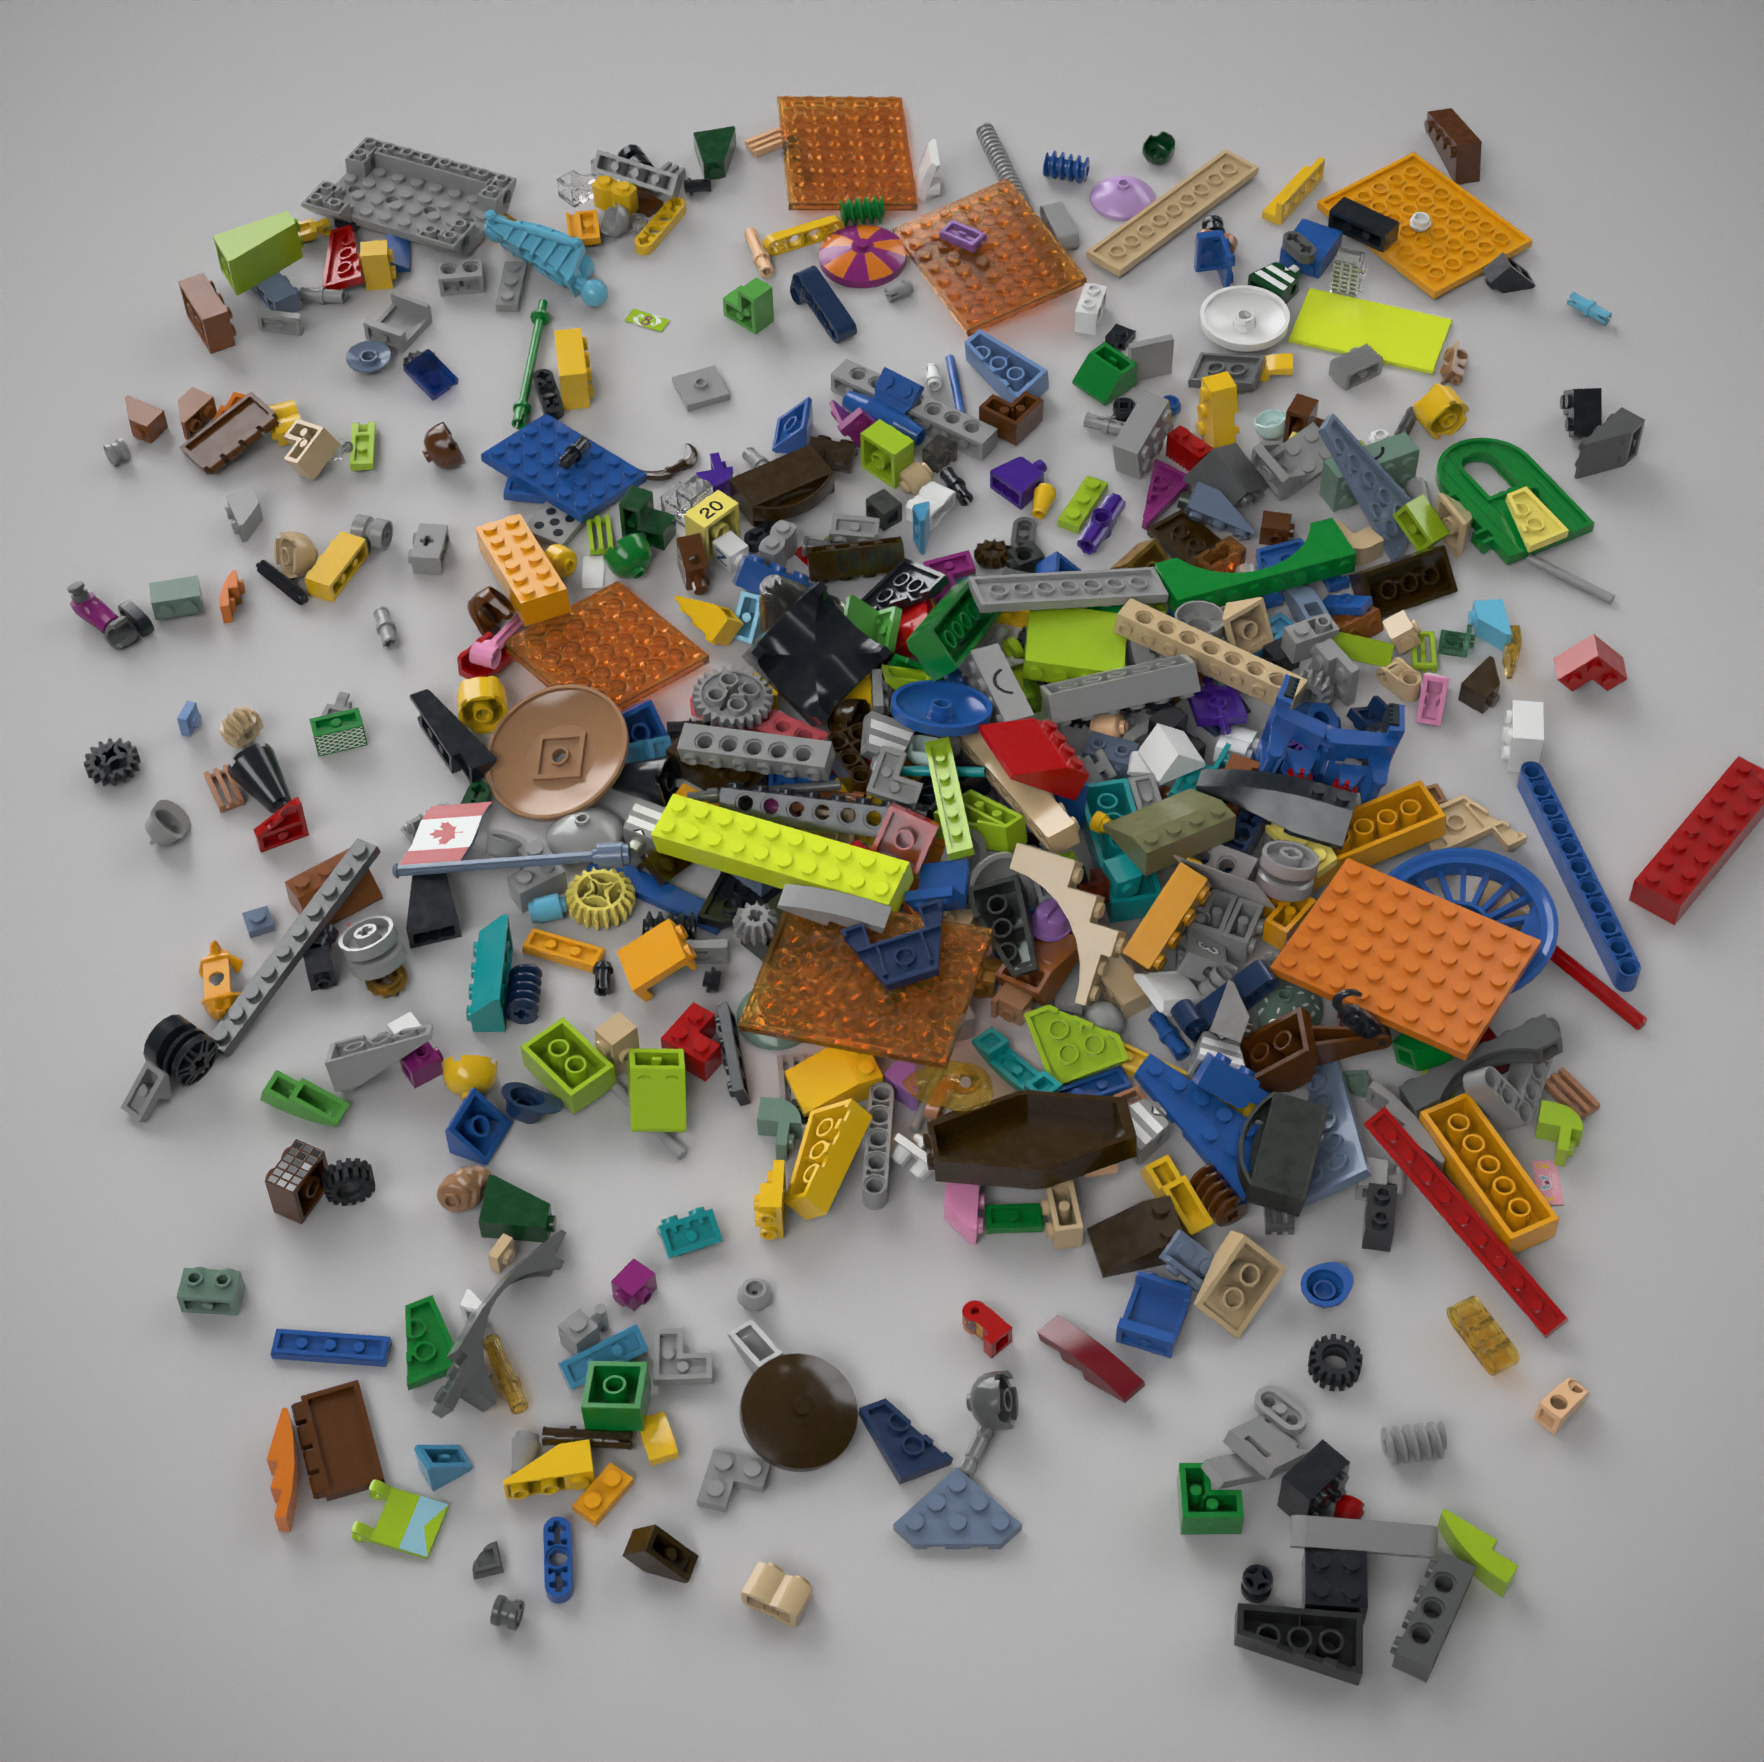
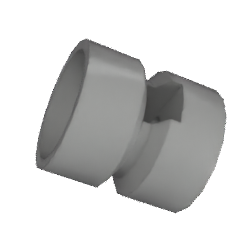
[350,514,393,551]

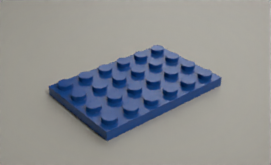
[481,413,647,523]

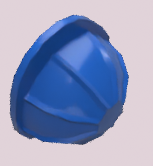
[1300,1262,1354,1309]

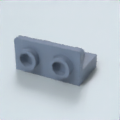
[1158,1230,1214,1293]

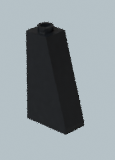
[406,873,462,949]

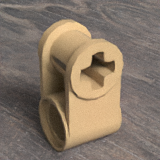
[1376,657,1422,703]

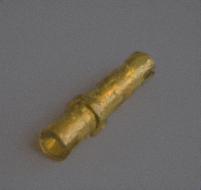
[483,1334,528,1414]

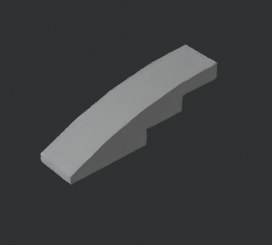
[777,884,892,934]
[1365,1080,1445,1173]

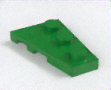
[405,1295,454,1391]

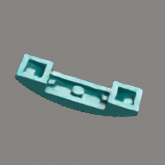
[971,1027,1063,1092]

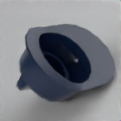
[501,1082,564,1124]

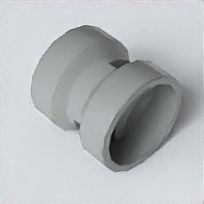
[1198,965,1233,998]

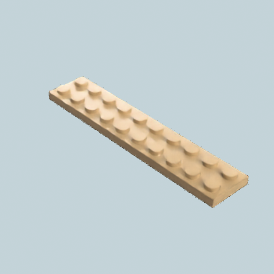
[1086,149,1259,277]

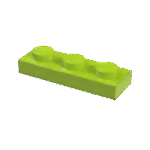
[1057,475,1108,534]

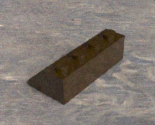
[1348,545,1458,618]

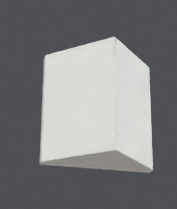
[1138,723,1206,785]

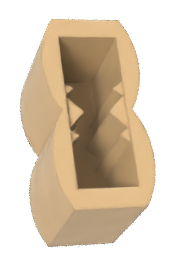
[741,1562,813,1627]

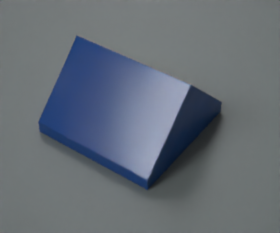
[772,397,813,454]
[445,1088,513,1165]

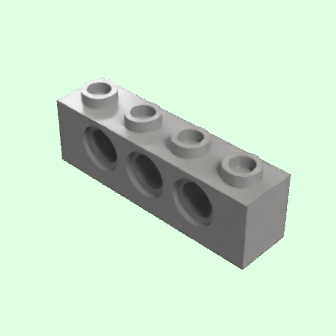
[591,149,684,198]
[1166,844,1260,882]

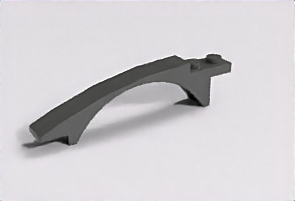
[432,1230,566,1418]

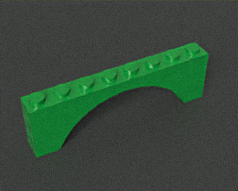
[1154,518,1357,614]

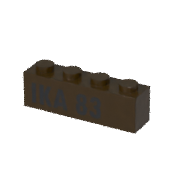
[806,536,905,583]

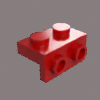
[457,631,513,679]

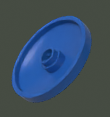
[890,680,992,737]

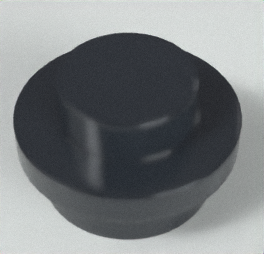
[702,967,722,993]

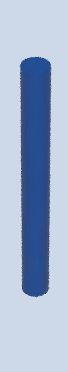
[945,355,966,414]

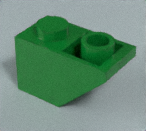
[1392,1033,1455,1071]

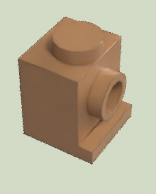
[991,982,1034,1026]

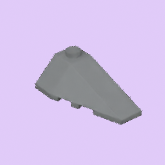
[325,1024,434,1092]

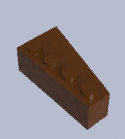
[1424,108,1482,185]

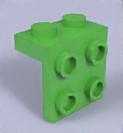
[844,595,902,654]

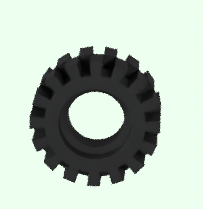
[322,1158,376,1206]
[1308,1334,1363,1392]

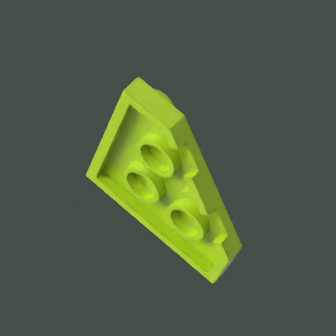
[1024,1004,1129,1086]

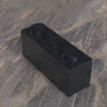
[1328,197,1400,253]

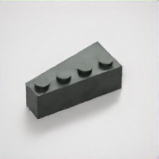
[1234,1603,1363,1686]

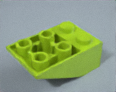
[626,1048,686,1132]

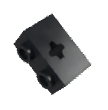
[1362,1183,1397,1252]

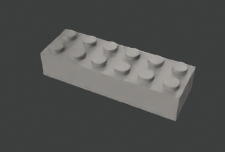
[1040,654,1201,726]

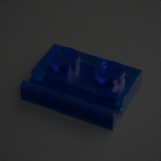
[403,349,458,401]

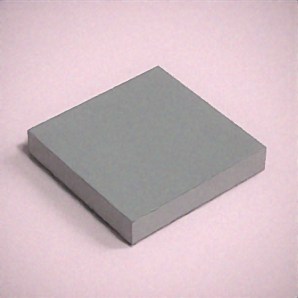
[1128,334,1174,381]

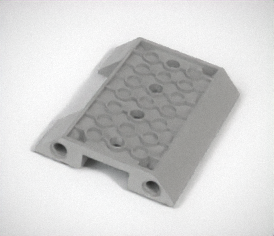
[301,137,517,257]

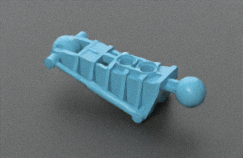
[485,209,608,307]

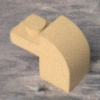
[1336,520,1384,566]

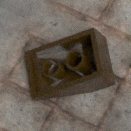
[1087,1195,1183,1278]

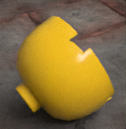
[443,1055,498,1101]

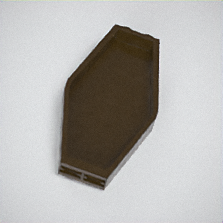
[923,1090,1137,1190]

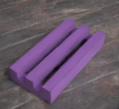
[939,220,987,253]

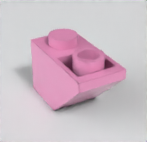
[944,1182,985,1245]

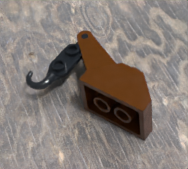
[1239,989,1393,1092]

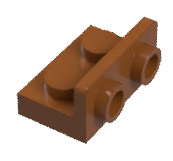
[1332,606,1384,638]

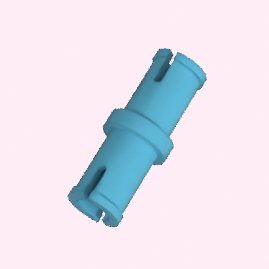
[1567,292,1612,326]

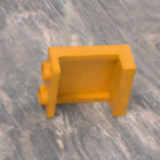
[616,918,698,1002]

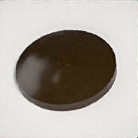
[739,1353,858,1472]

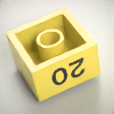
[684,490,741,561]

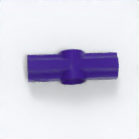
[1077,493,1126,555]

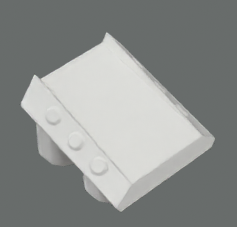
[912,139,940,201]
[1133,970,1205,1017]

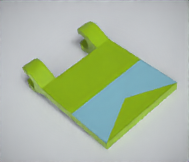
[351,1480,449,1560]

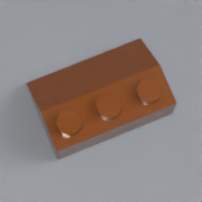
[285,848,383,925]

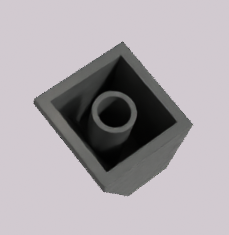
[1183,443,1269,507]

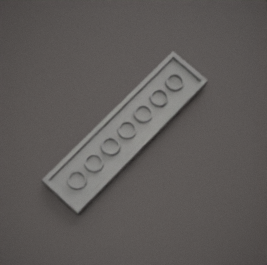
[968,567,1169,613]

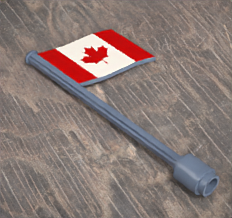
[392,802,632,879]

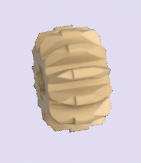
[219,706,264,750]

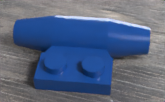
[842,366,926,446]

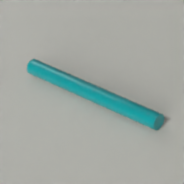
[900,766,986,777]

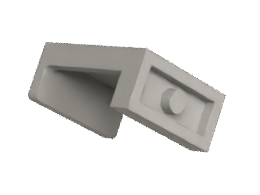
[363,292,433,353]

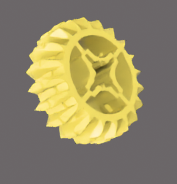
[565,866,636,931]

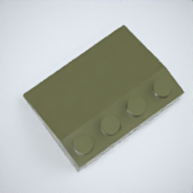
[1103,788,1236,876]

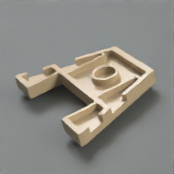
[1427,794,1527,880]

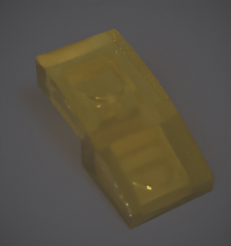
[1502,625,1522,679]

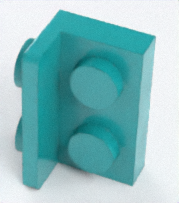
[656,1207,723,1259]

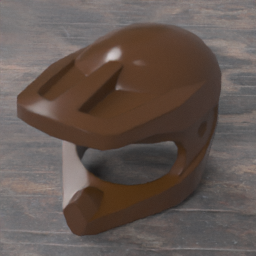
[467,586,515,636]

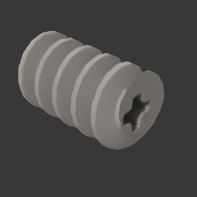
[1381,1420,1447,1464]

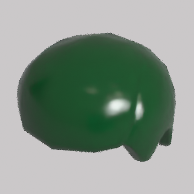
[1142,131,1175,165]

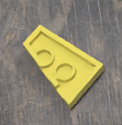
[1506,486,1569,553]

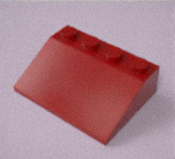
[978,718,1090,801]

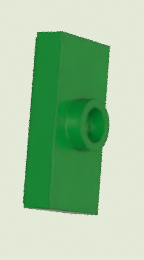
[985,1203,1043,1234]

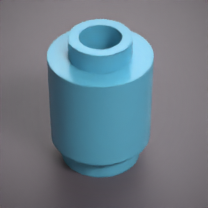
[527,893,568,924]

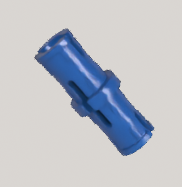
[1148,1011,1191,1061]

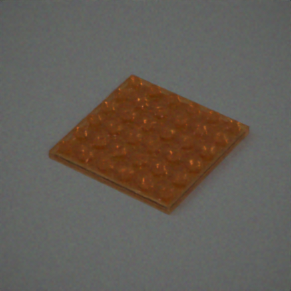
[502,581,709,711]

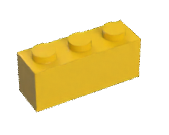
[305,531,369,603]

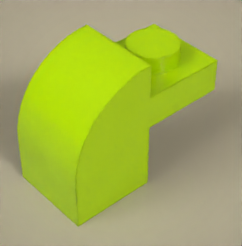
[1534,1100,1583,1167]

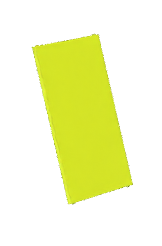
[1288,288,1452,374]

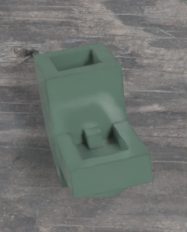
[757,1097,802,1161]

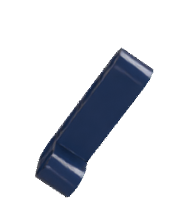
[790,265,857,343]
[1201,812,1267,891]
[1170,959,1279,1043]

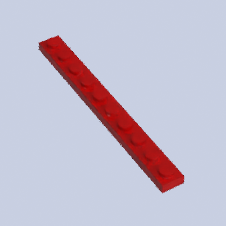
[1363,1106,1569,1338]

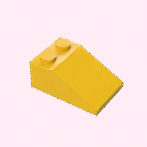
[784,1034,883,1117]

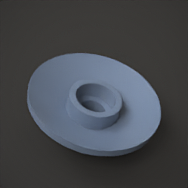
[346,341,391,373]

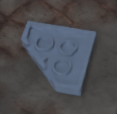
[893,1467,1022,1549]

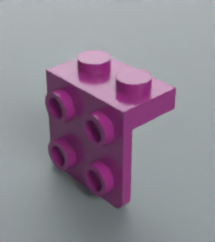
[829,400,876,448]

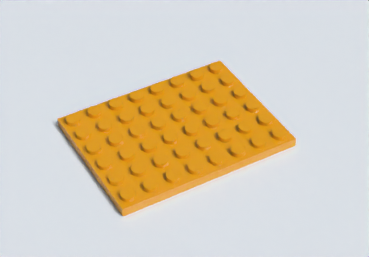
[1317,152,1532,299]

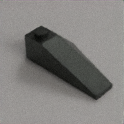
[968,874,1039,978]

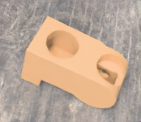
[1533,1377,1590,1436]

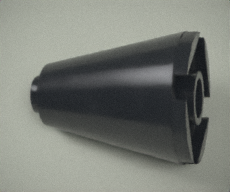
[227,743,292,813]
[611,756,681,807]

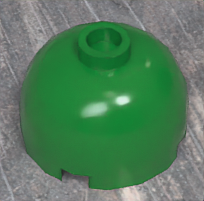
[603,533,652,579]

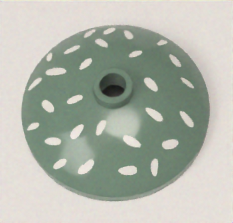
[1256,979,1323,1027]

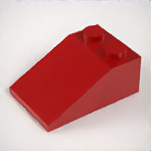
[892,599,933,662]

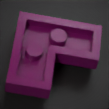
[923,550,976,605]

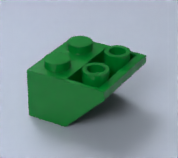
[1072,342,1138,406]

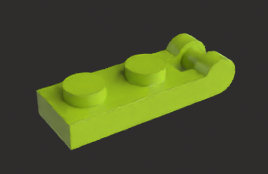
[349,421,377,471]

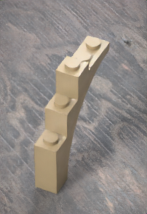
[1010,843,1127,1006]

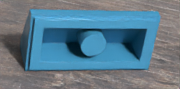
[912,501,930,555]

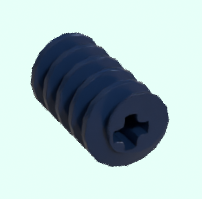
[505,964,543,1024]

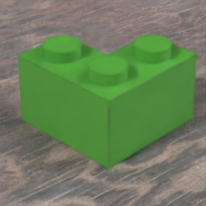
[723,277,774,335]

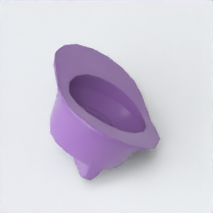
[1031,899,1072,942]

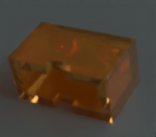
[1194,535,1246,573]

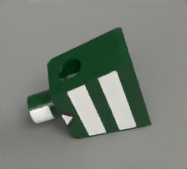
[1248,262,1301,304]

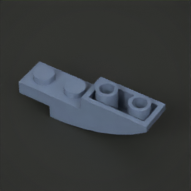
[1281,584,1329,623]

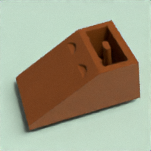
[995,933,1079,1006]

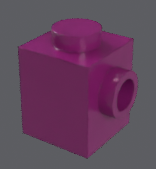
[400,1042,444,1088]
[611,1258,657,1312]

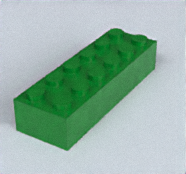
[906,574,1002,682]

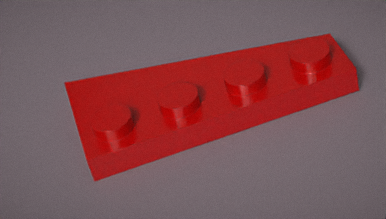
[322,225,365,290]

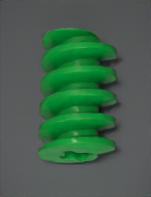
[839,195,885,227]

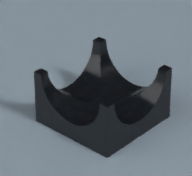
[741,581,892,727]

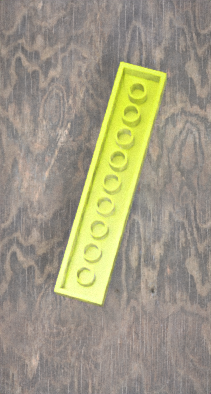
[651,794,914,922]

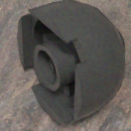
[966,1370,1018,1430]

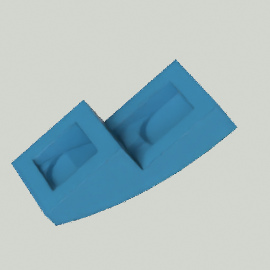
[625,735,671,763]

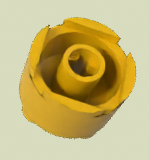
[1413,383,1469,439]
[456,676,508,734]

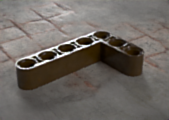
[826,711,925,793]

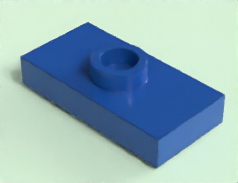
[1322,593,1373,616]

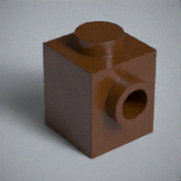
[1259,511,1295,545]

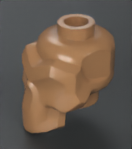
[437,1165,491,1212]

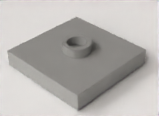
[672,365,730,411]

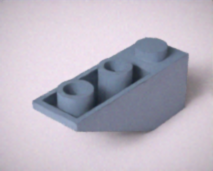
[1184,482,1255,540]

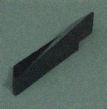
[410,689,497,784]

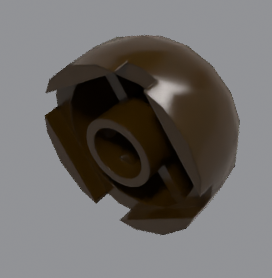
[828,698,872,733]

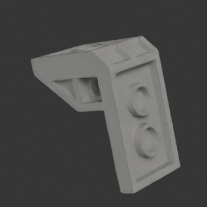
[1251,422,1332,501]

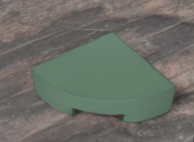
[1343,1070,1369,1098]

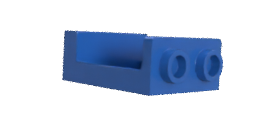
[1116,1271,1193,1358]

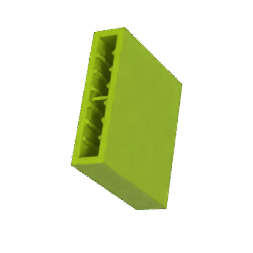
[1022,607,1126,683]

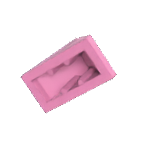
[1416,674,1449,726]

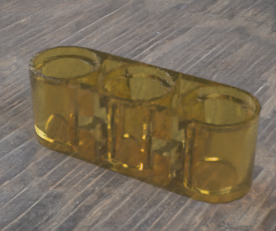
[1447,1296,1520,1376]

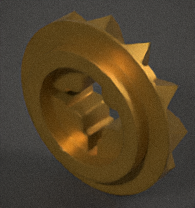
[365,965,408,999]

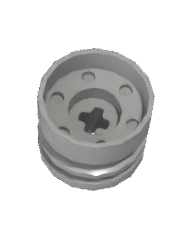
[1174,601,1225,641]

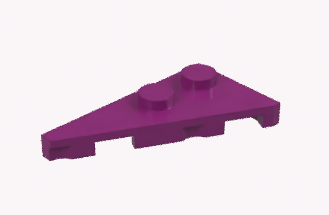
[1142,459,1191,530]

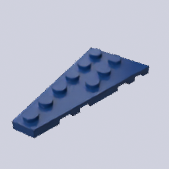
[1134,1053,1260,1205]

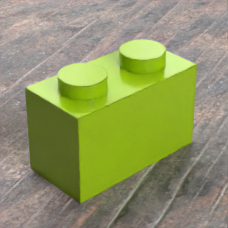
[1392,494,1450,551]

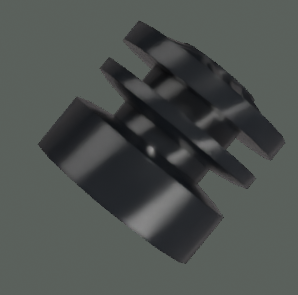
[143,1014,218,1086]

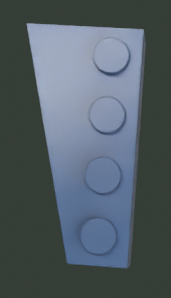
[964,329,1049,403]

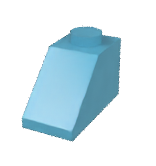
[733,590,773,644]
[1468,599,1512,651]

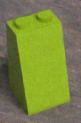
[213,210,304,296]

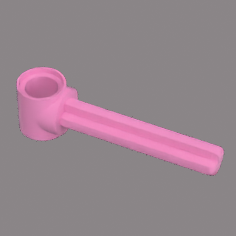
[469,614,524,669]

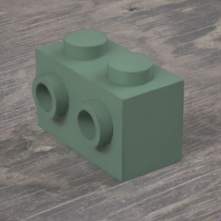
[149,575,204,620]
[177,1267,245,1316]

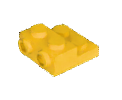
[754,1160,787,1240]

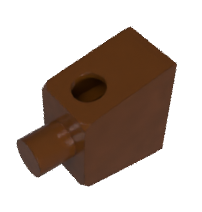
[676,533,710,595]

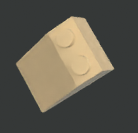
[1194,1230,1287,1339]

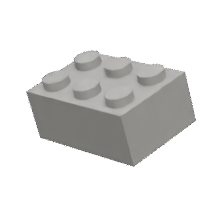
[1112,391,1174,480]

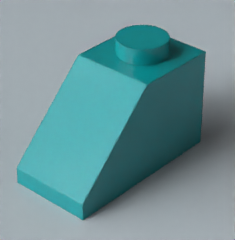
[1101,853,1145,899]

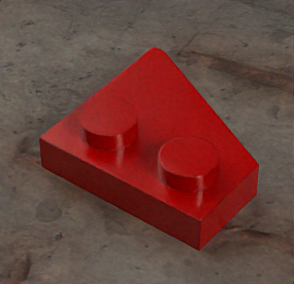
[253,797,309,853]

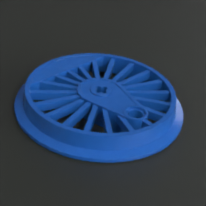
[1387,847,1559,994]

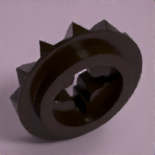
[974,538,1011,569]

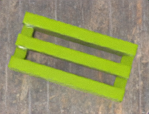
[586,514,614,556]
[1410,631,1437,673]

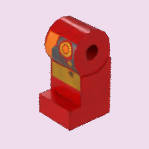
[962,1300,1012,1359]

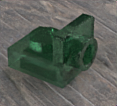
[1437,624,1476,658]

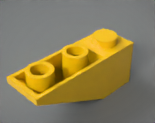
[674,595,744,646]
[503,1439,595,1499]

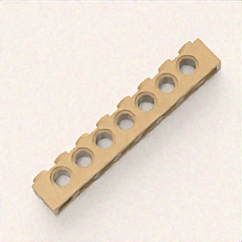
[1113,598,1308,709]

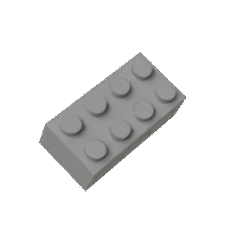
[966,643,1034,723]

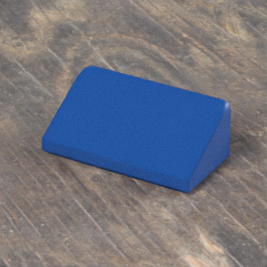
[386,234,410,273]

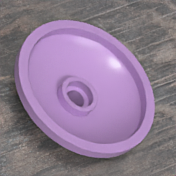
[1090,175,1155,221]

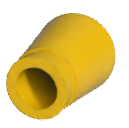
[1031,483,1056,519]

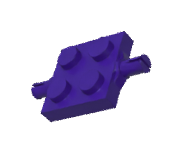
[1187,676,1247,735]

